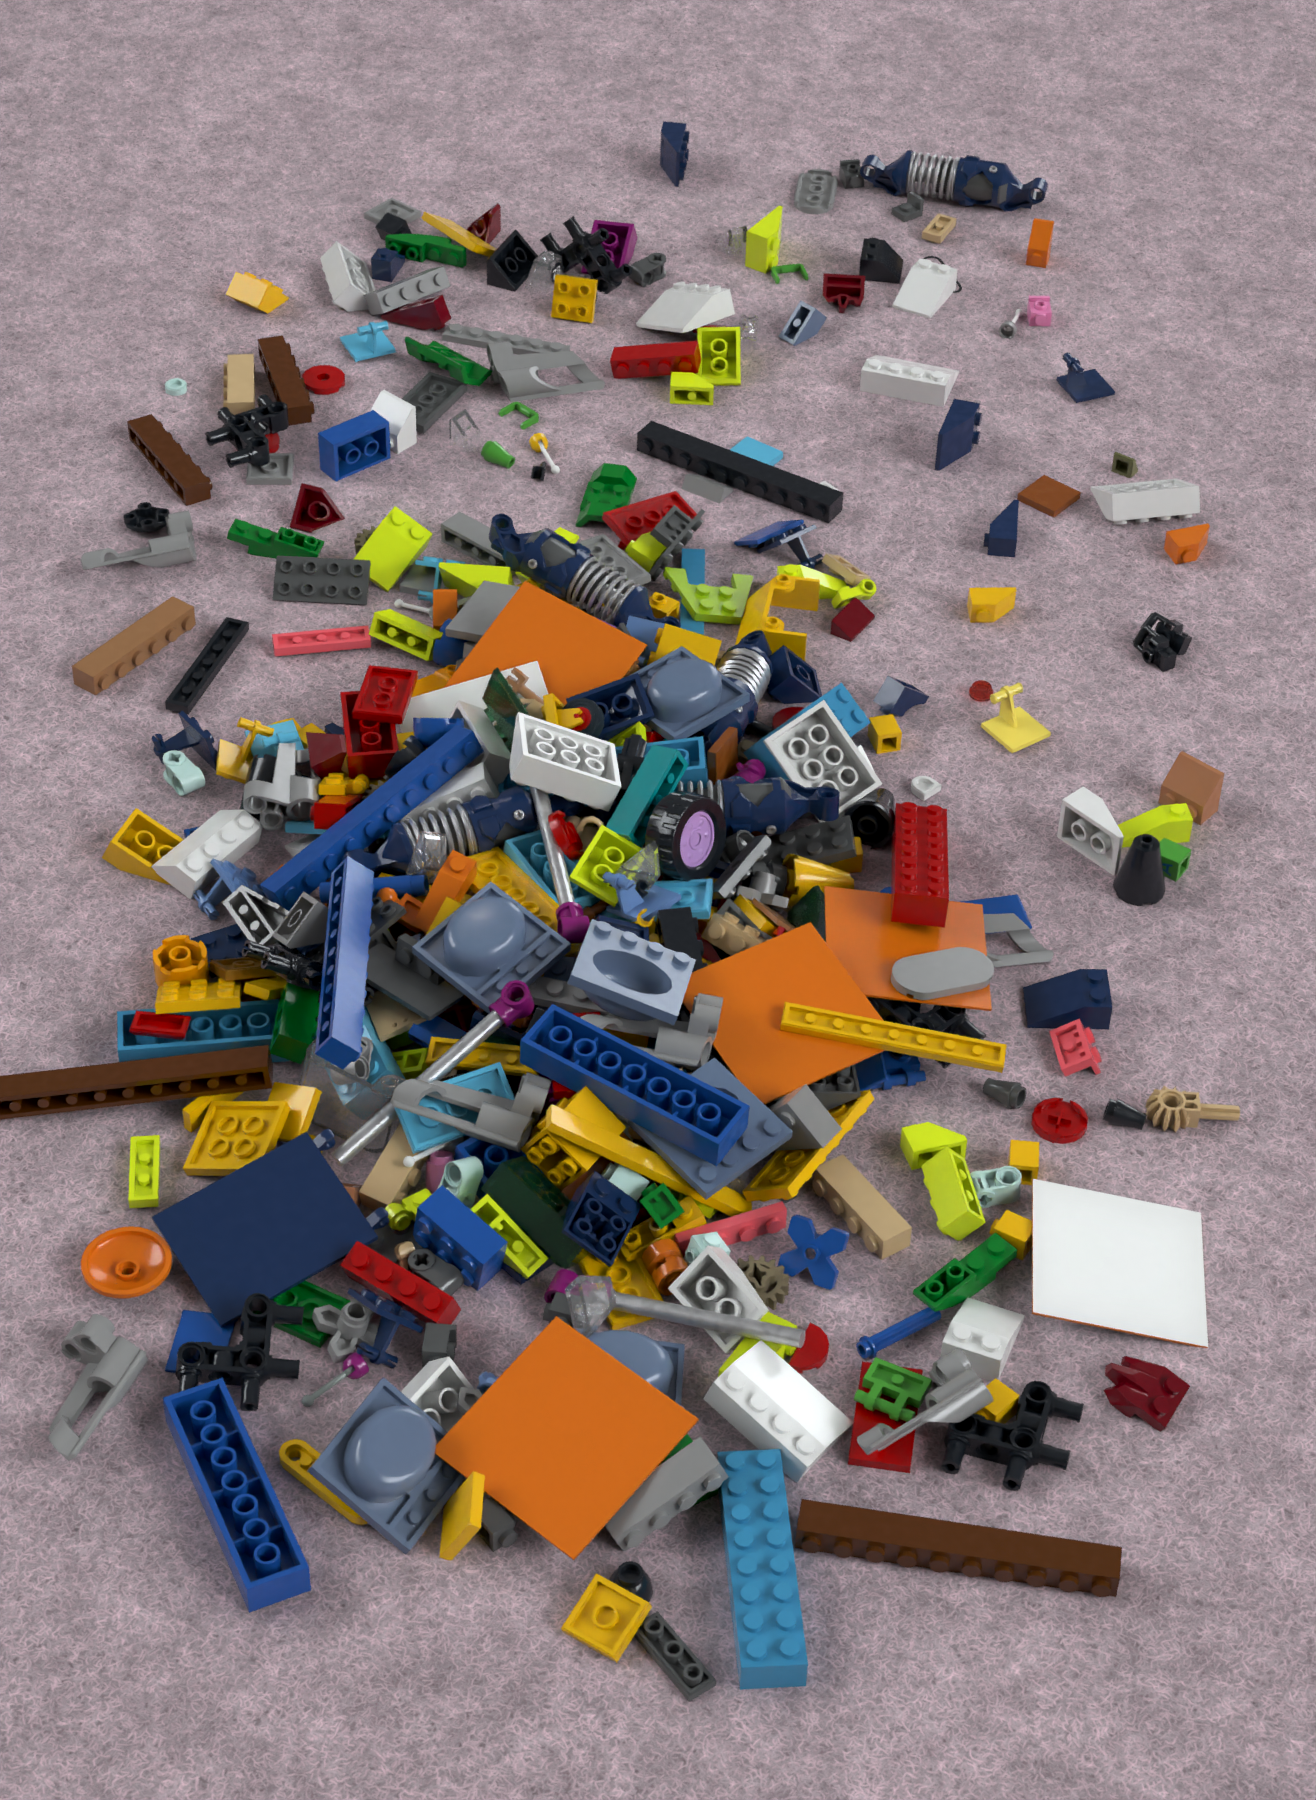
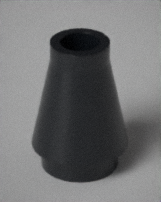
[1103,1098,1147,1130]

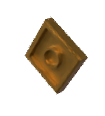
[210,957,279,981]

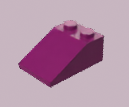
[581,220,637,274]

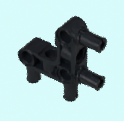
[540,216,632,294]
[205,394,289,468]
[242,940,374,1005]
[867,997,986,1069]
[175,1293,304,1411]
[941,1381,1084,1491]

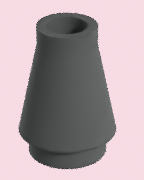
[983,1078,1027,1109]

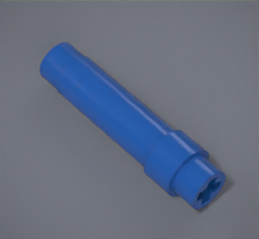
[319,874,429,904]

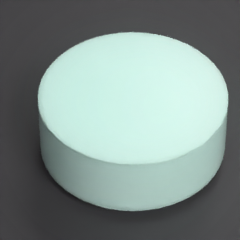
[165,378,187,396]

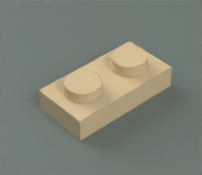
[921,213,957,244]
[822,554,871,587]

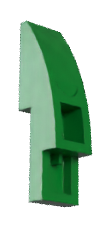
[385,234,467,268]
[227,519,325,559]
[913,1232,1017,1312]

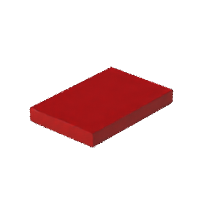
[352,665,418,724]

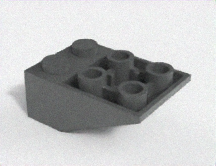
[770,1065,861,1111]

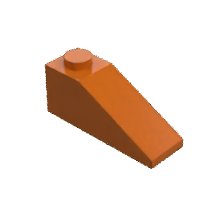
[412,850,477,934]

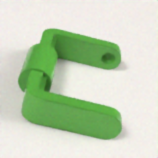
[771,264,808,284]
[498,402,539,430]

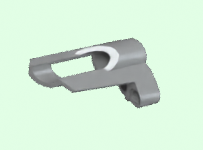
[486,341,605,402]
[81,510,197,570]
[243,743,321,831]
[983,913,1054,967]
[580,993,723,1071]
[390,1072,552,1153]
[48,1314,148,1461]
[857,1349,994,1455]

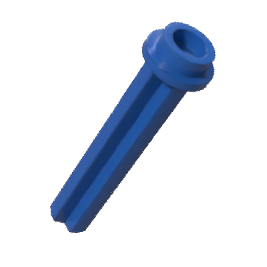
[856,1307,942,1359]

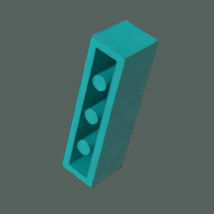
[606,745,689,848]

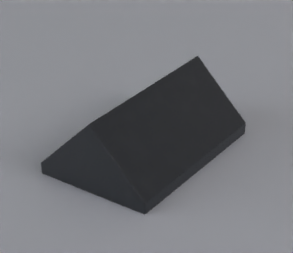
[487,229,542,292]

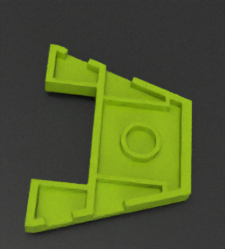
[663,567,753,625]

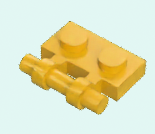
[319,773,370,795]

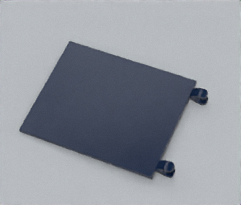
[152,1129,389,1328]

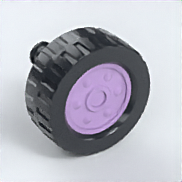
[645,791,726,881]

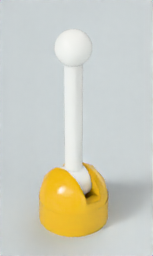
[529,433,560,474]

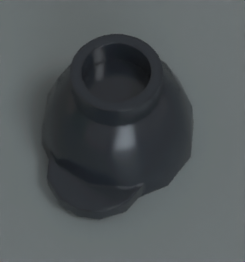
[610,1561,653,1602]

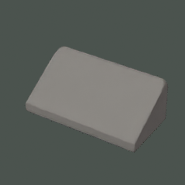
[682,474,734,503]

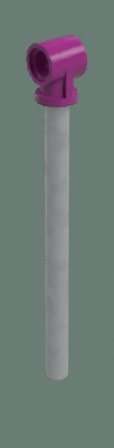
[530,786,590,944]
[331,980,535,1167]
[544,1269,805,1348]

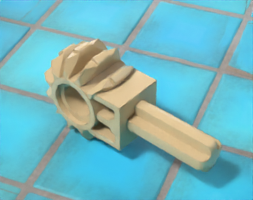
[1146,1086,1240,1133]

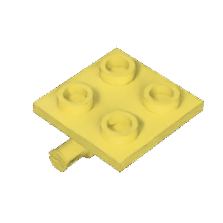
[981,682,1051,753]

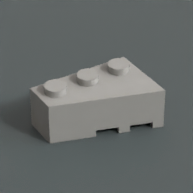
[222,885,289,946]
[767,1084,842,1151]

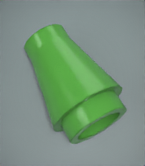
[481,440,515,469]

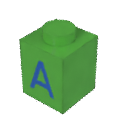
[1159,838,1191,882]

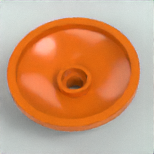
[81,1226,172,1299]

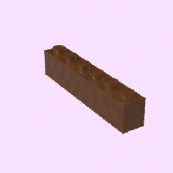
[258,335,315,426]
[127,414,213,506]

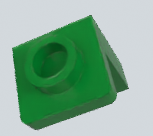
[639,1182,685,1229]

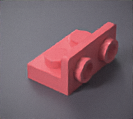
[1049,1019,1102,1077]

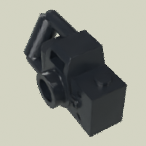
[1140,612,1193,655]
[1133,625,1177,672]

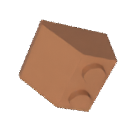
[1158,751,1224,825]

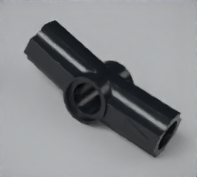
[615,734,647,803]

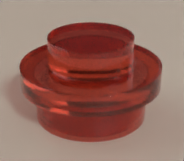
[969,680,993,702]

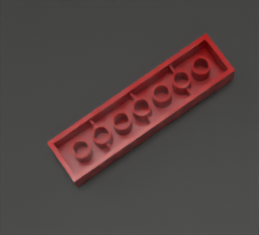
[891,802,949,928]

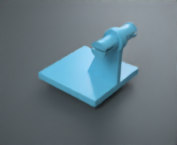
[340,321,396,362]
[415,556,466,604]
[245,720,304,758]

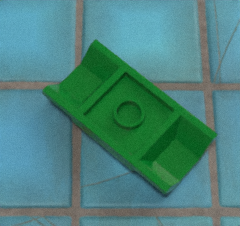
[405,336,492,386]
[576,463,637,527]

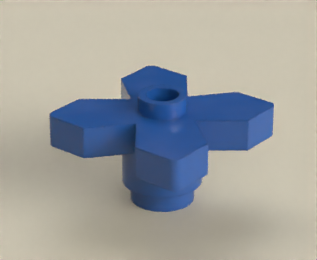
[777,1214,850,1290]

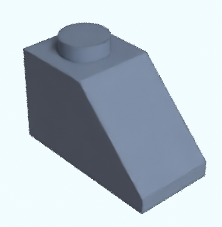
[778,300,827,346]

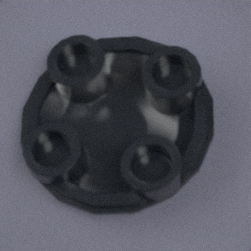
[123,502,170,532]

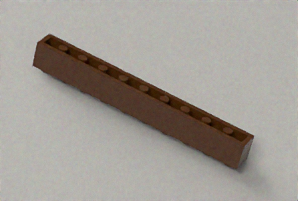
[0,1045,273,1120]
[795,1499,1122,1597]

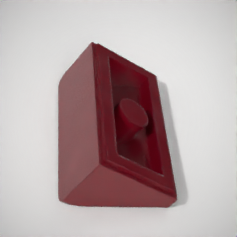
[830,598,875,642]

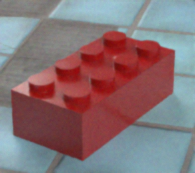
[340,691,399,779]

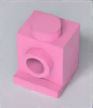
[1027,296,1052,326]

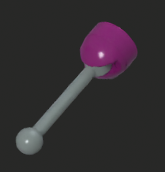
[302,1352,369,1407]

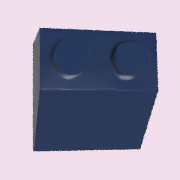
[767,645,822,704]

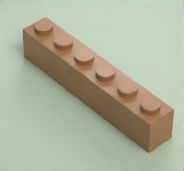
[72,596,196,695]

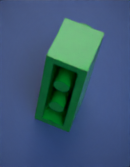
[270,982,320,1064]

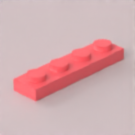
[272,625,371,657]
[674,1201,787,1257]

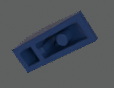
[983,500,1019,557]

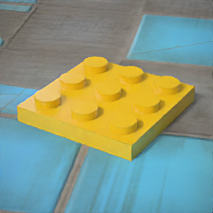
[155,978,242,1014]
[183,1101,291,1176]

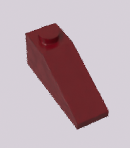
[381,295,451,331]

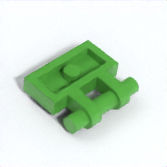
[854,1357,932,1422]

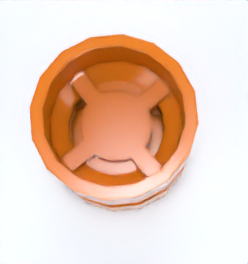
[642,1239,689,1296]

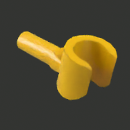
[634,909,655,927]

